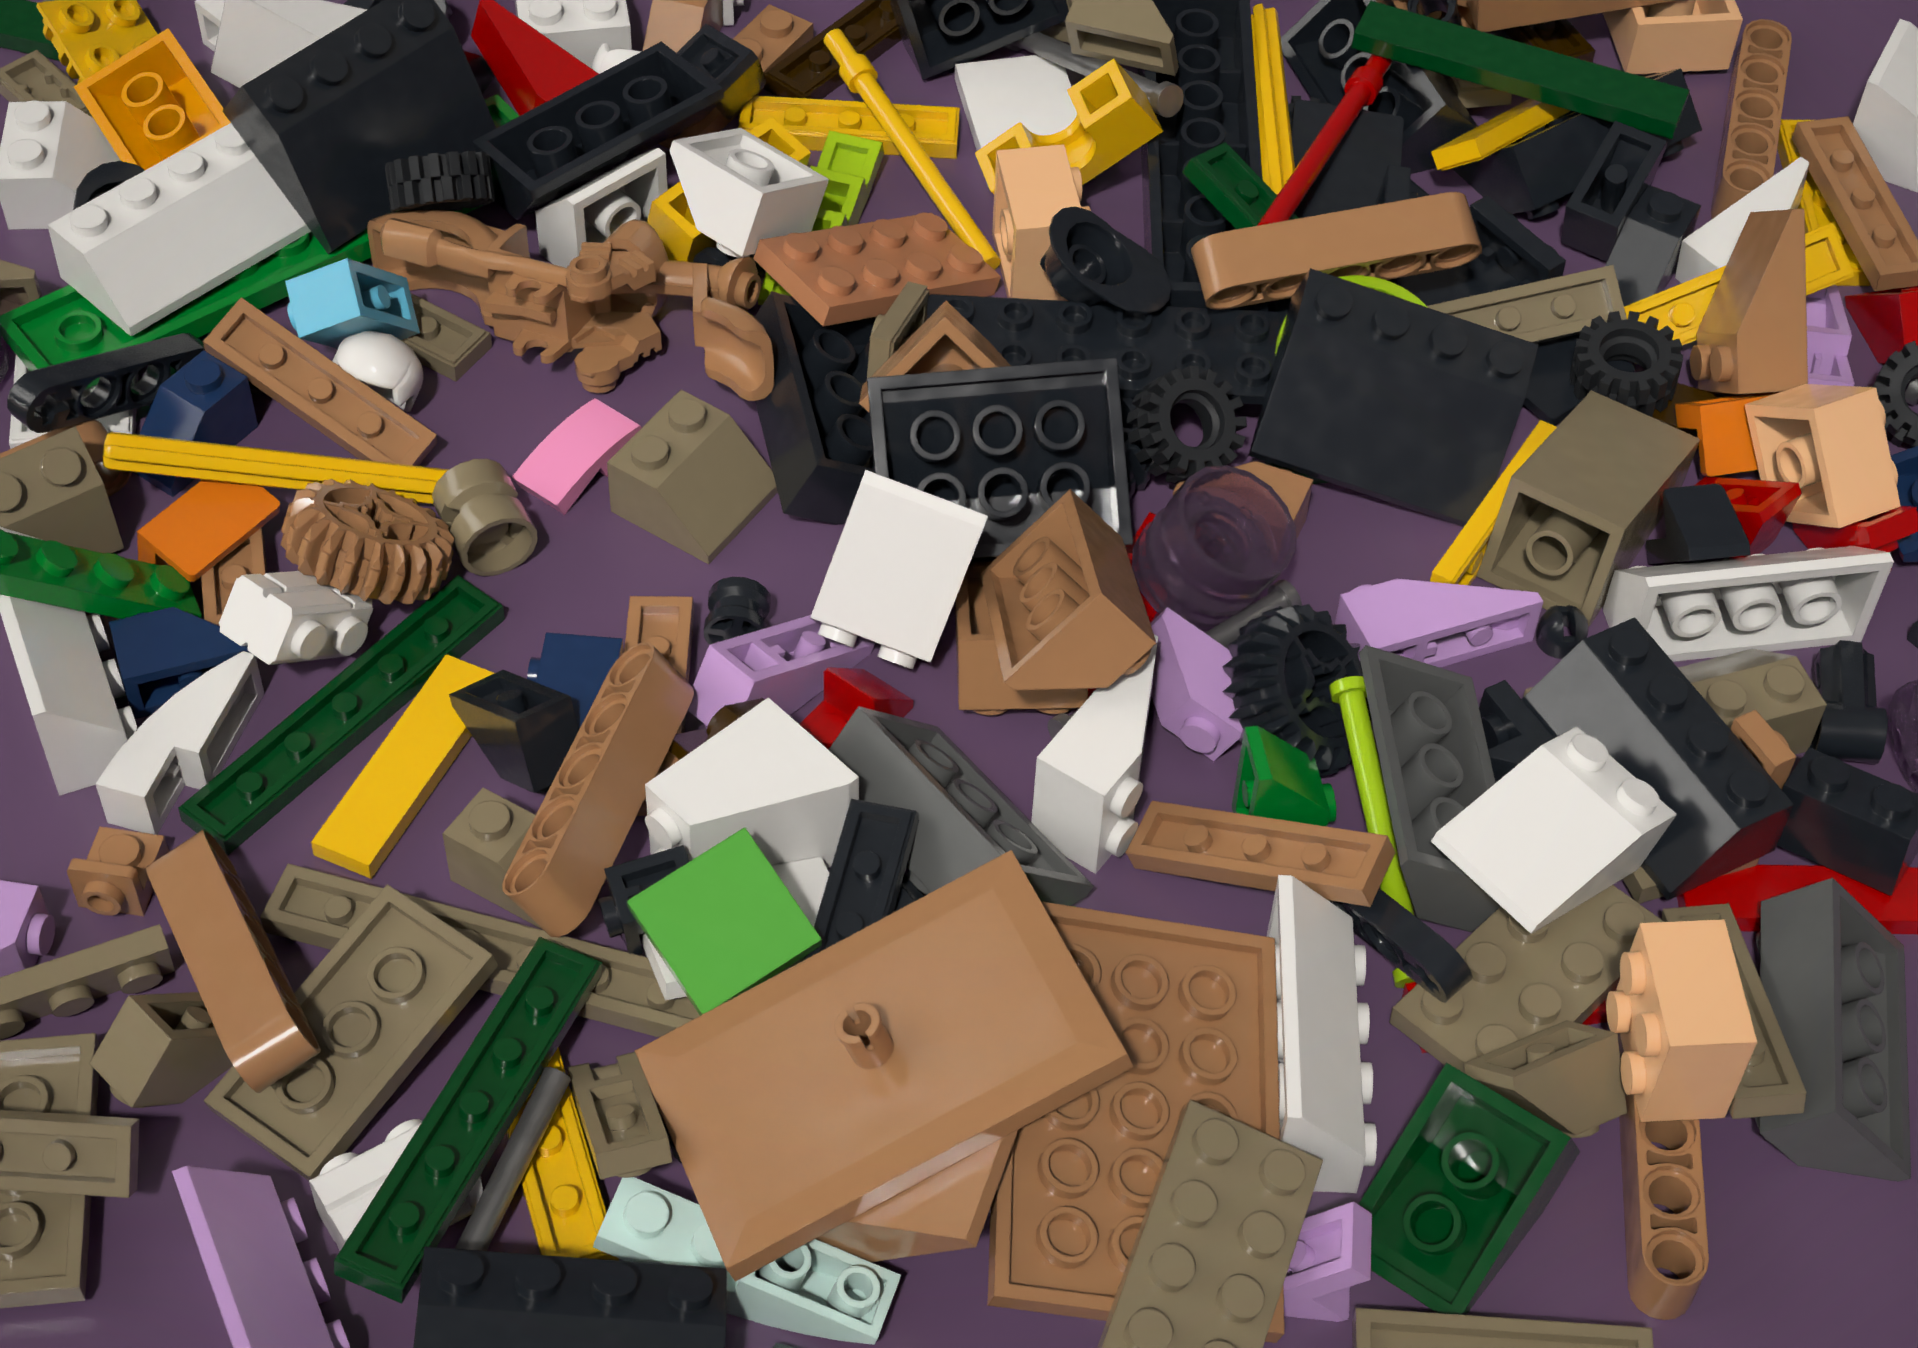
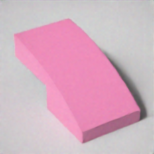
[512,398,642,515]

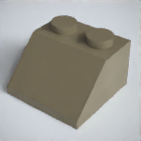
[607,389,778,565]
[0,426,124,553]
[1678,649,1827,755]

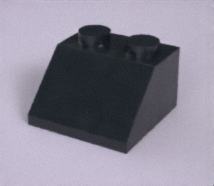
[1777,747,1918,896]

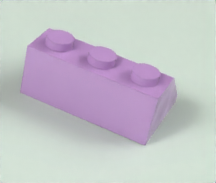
[172,1166,350,1348]

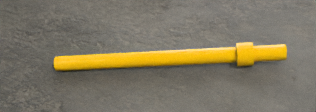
[823,29,1001,270]

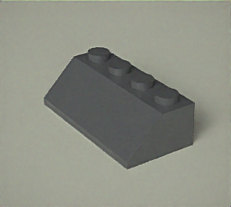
[1359,645,1501,932]
[829,706,1094,906]
[1756,878,1911,1182]

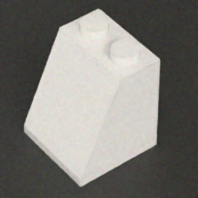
[1853,19,1918,193]
[810,470,988,670]
[645,697,859,868]

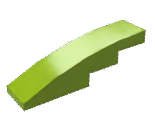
[758,130,884,305]

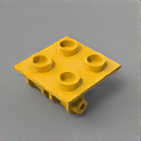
[36,0,158,84]

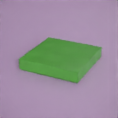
[627,827,822,1016]

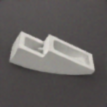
[95,651,264,835]

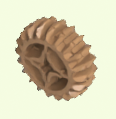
[281,479,454,605]

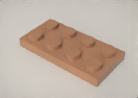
[753,213,1001,326]

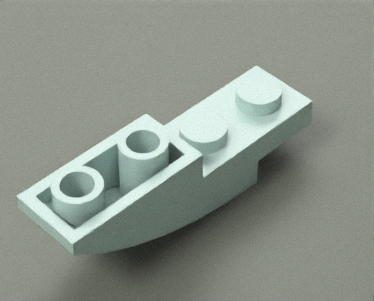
[593,1177,901,1345]

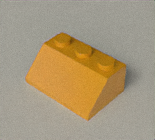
[74,28,231,170]

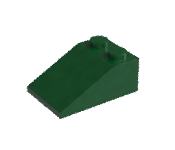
[1358,1062,1580,1315]

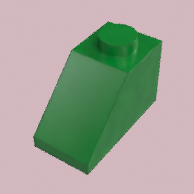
[1232,726,1337,826]

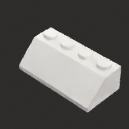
[48,123,311,336]
[0,527,138,796]
[1603,546,1894,662]
[1266,875,1377,1193]

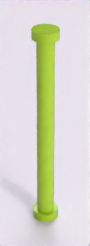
[1329,676,1415,989]

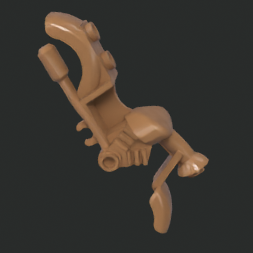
[367,210,774,401]

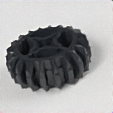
[1222,604,1372,777]

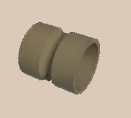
[432,459,538,576]

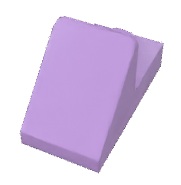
[1283,1201,1372,1322]

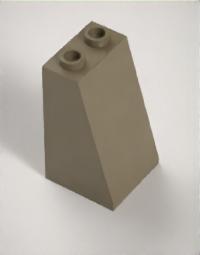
[1477,390,1700,627]

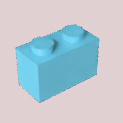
[285,258,420,349]

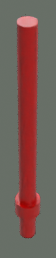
[1257,54,1392,226]

